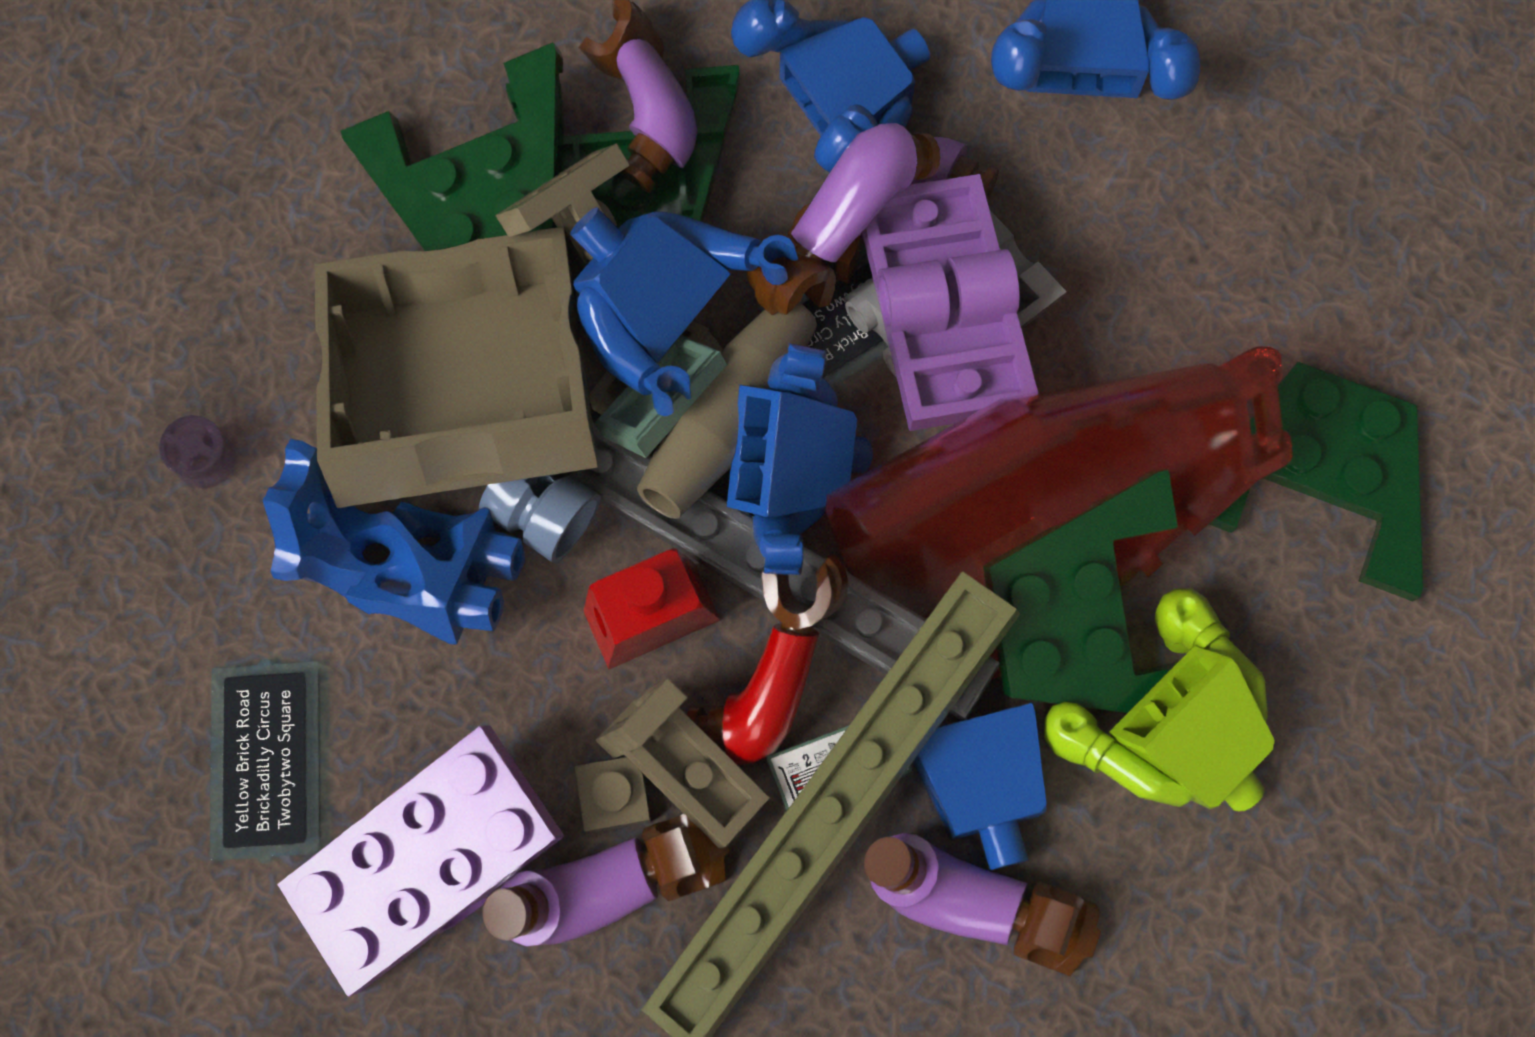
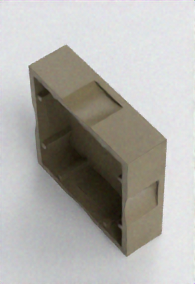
[315,227,598,508]

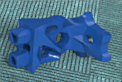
[263,439,525,644]

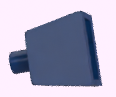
[913,703,1047,871]

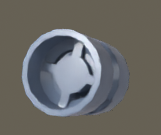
[479,474,601,564]

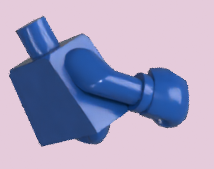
[731,0,930,172]
[991,0,1200,100]

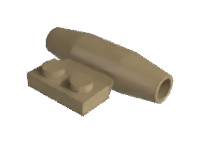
[589,303,817,519]

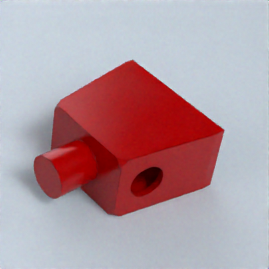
[584,548,720,669]

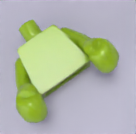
[1044,588,1275,812]

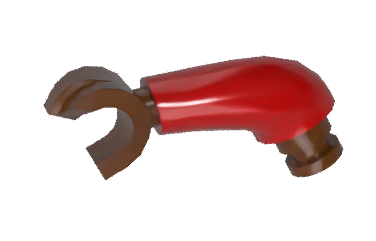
[687,554,849,765]

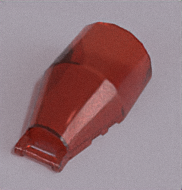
[825,346,1293,682]

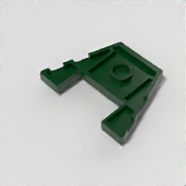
[340,42,563,251]
[506,65,740,228]
[1178,362,1423,602]
[983,469,1178,713]

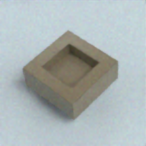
[575,757,651,834]

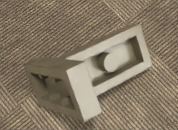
[496,143,630,269]
[595,678,769,848]

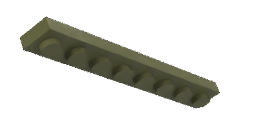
[641,571,1020,1037]

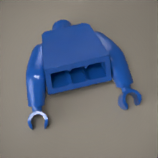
[570,207,798,416]
[727,343,873,575]

